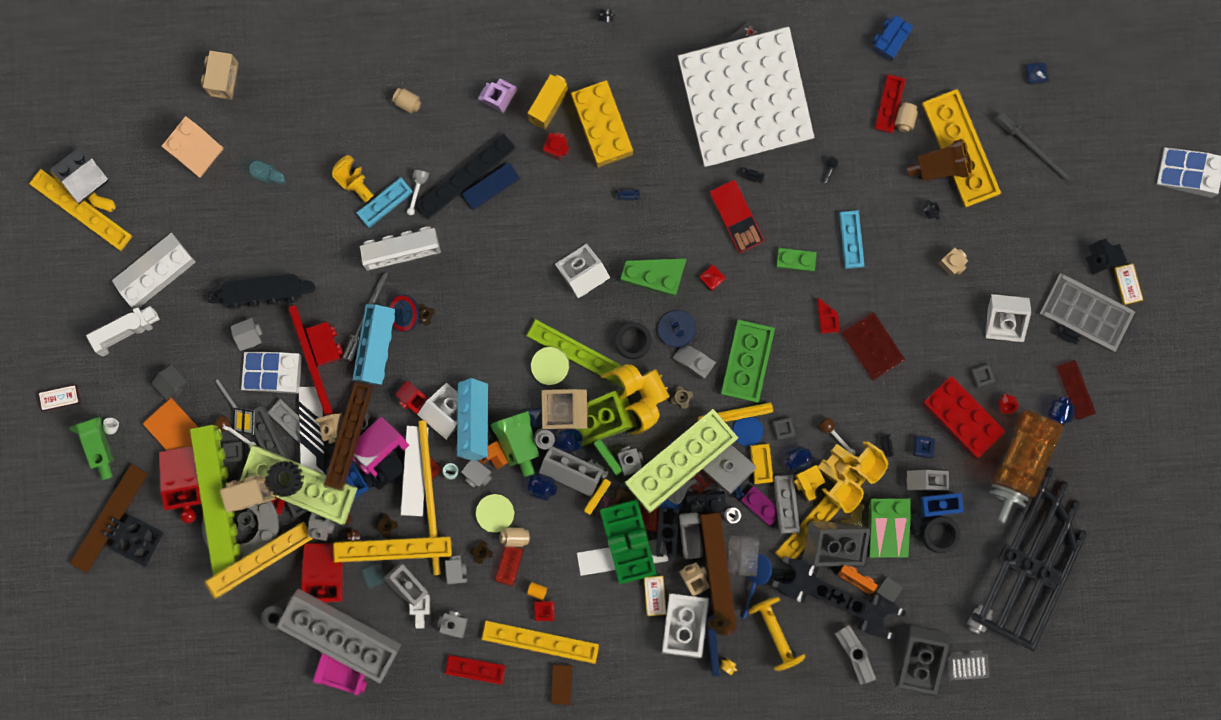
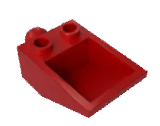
[159,446,202,524]
[302,543,344,604]

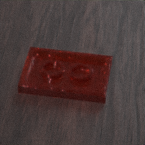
[842,312,905,380]

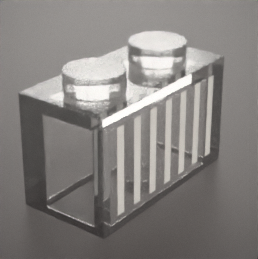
[946,650,990,681]

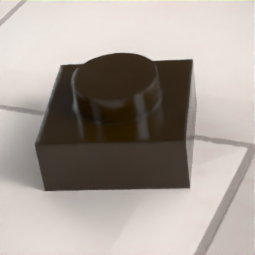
[612,487,636,506]

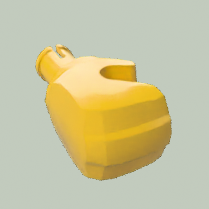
[332,155,374,203]

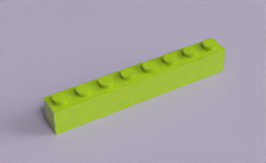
[190,425,241,576]

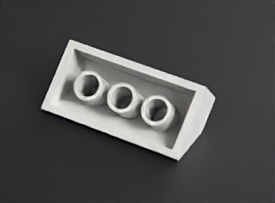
[360,226,441,271]
[112,232,196,309]

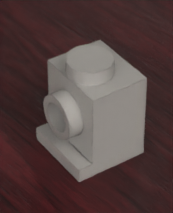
[445,555,468,584]

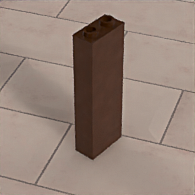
[699,513,737,636]

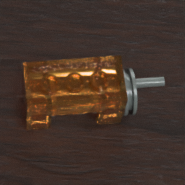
[989,410,1064,523]

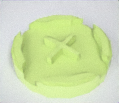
[531,346,570,385]
[476,494,515,533]

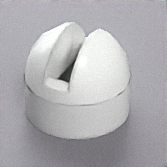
[102,418,119,435]
[724,507,741,523]

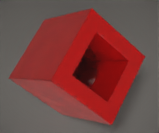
[543,132,570,161]
[395,380,429,414]

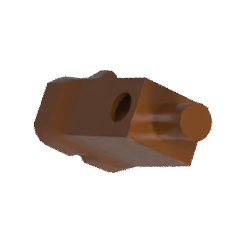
[907,139,972,181]

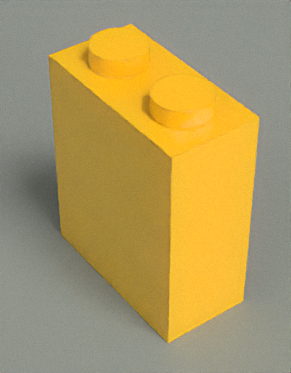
[527,74,568,130]

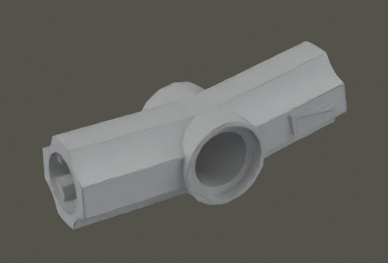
[835,625,876,685]

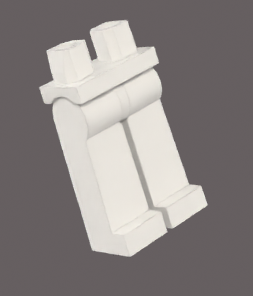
[86,306,160,357]

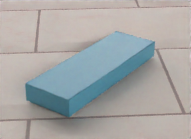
[357,177,413,228]
[839,210,865,269]

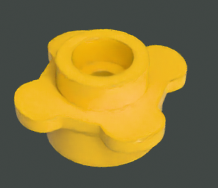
[719,658,738,675]

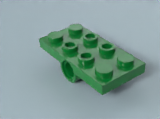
[600,499,657,584]

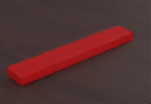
[288,305,334,416]

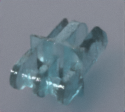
[249,161,286,186]

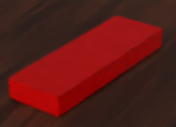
[874,74,906,134]
[445,655,506,685]

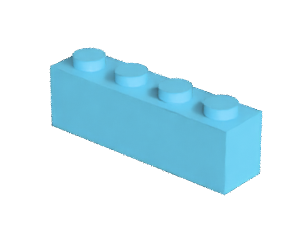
[352,304,395,385]
[457,378,488,461]

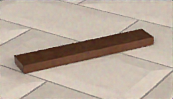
[324,382,374,491]
[70,464,149,574]

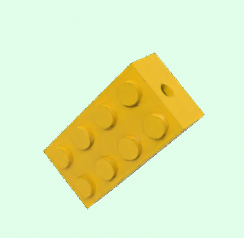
[571,80,633,168]

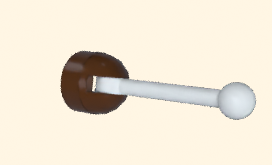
[215,415,256,449]
[818,417,856,455]

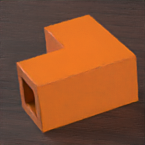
[479,441,508,470]

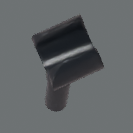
[822,156,838,184]

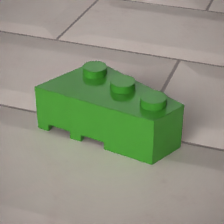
[620,259,686,298]

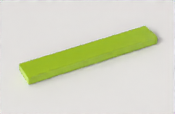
[526,319,624,389]

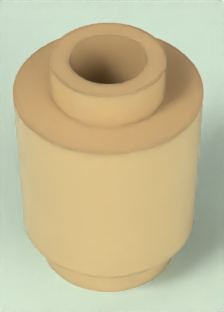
[392,88,421,114]
[895,103,918,132]
[500,528,529,547]

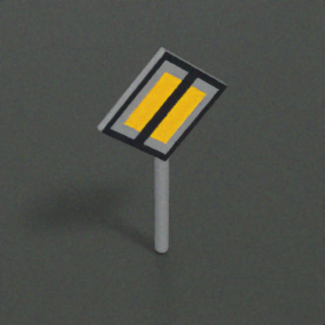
[215,380,255,435]

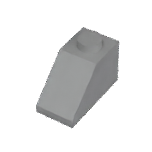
[673,345,716,380]
[906,470,949,491]
[383,564,428,606]

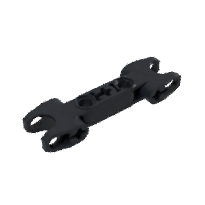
[771,556,906,641]

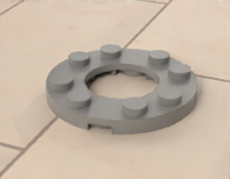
[202,501,279,560]

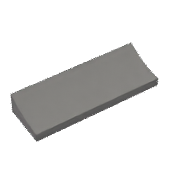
[277,589,401,683]

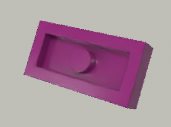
[740,486,778,526]

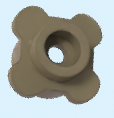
[671,387,693,409]

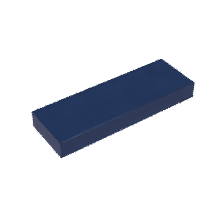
[462,162,520,210]
[706,614,720,676]

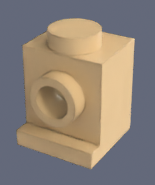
[315,414,343,444]

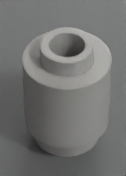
[534,428,555,449]
[967,604,993,635]

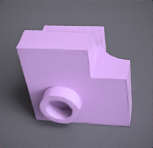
[478,79,517,113]

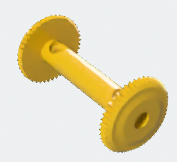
[748,597,805,671]

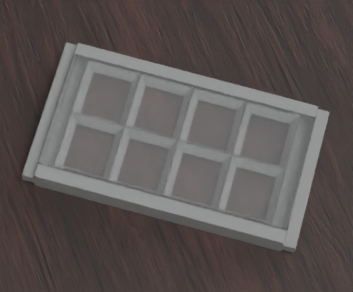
[1039,273,1135,352]

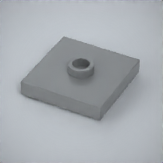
[702,445,756,495]

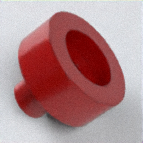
[998,394,1019,414]

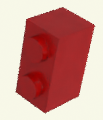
[306,322,343,367]

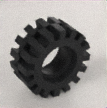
[265,461,304,497]

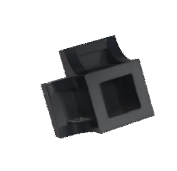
[1085,238,1127,275]
[370,455,404,490]

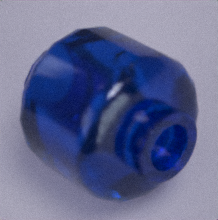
[1048,396,1076,426]
[554,428,583,453]
[784,446,814,474]
[527,473,558,501]

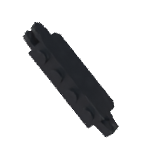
[208,274,316,309]

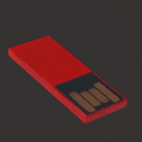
[709,180,765,253]

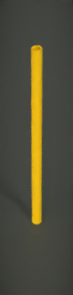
[418,420,441,575]

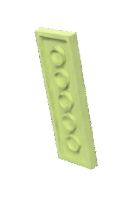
[625,409,738,513]
[240,445,357,524]

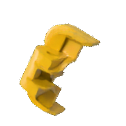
[601,364,670,436]
[818,441,888,513]

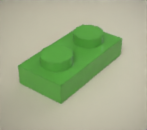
[776,248,817,272]

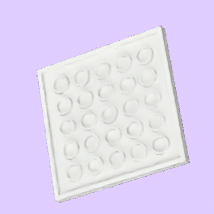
[677,26,814,167]

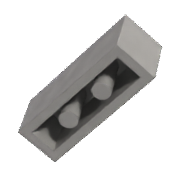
[539,446,603,497]

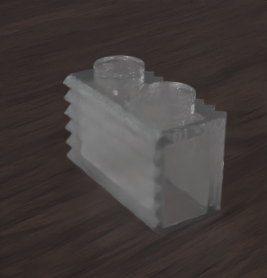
[727,536,759,576]

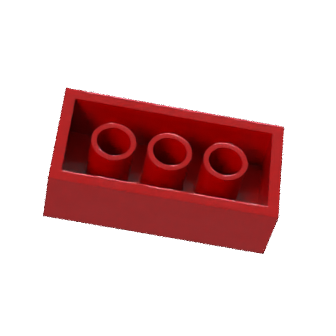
[921,376,1006,459]

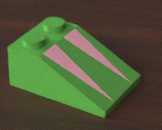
[868,499,910,558]

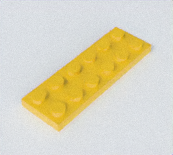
[922,89,1001,208]

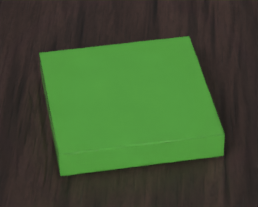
[594,439,622,476]

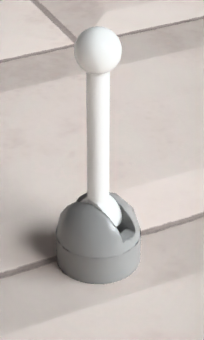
[407,169,429,215]

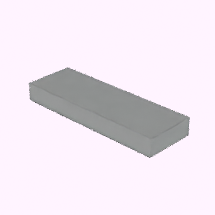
[268,399,300,443]
[773,475,800,534]

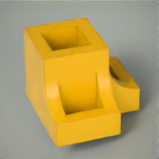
[794,465,825,502]

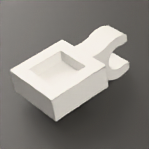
[410,595,430,629]

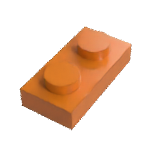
[837,565,878,595]

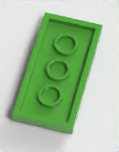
[721,320,775,403]

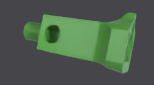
[490,411,539,477]
[69,416,114,480]

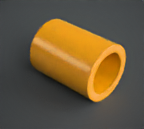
[527,582,548,600]

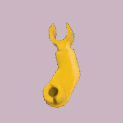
[87,193,116,212]

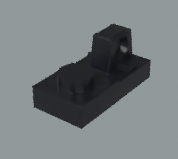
[686,491,726,513]

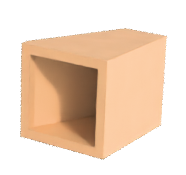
[162,116,224,178]

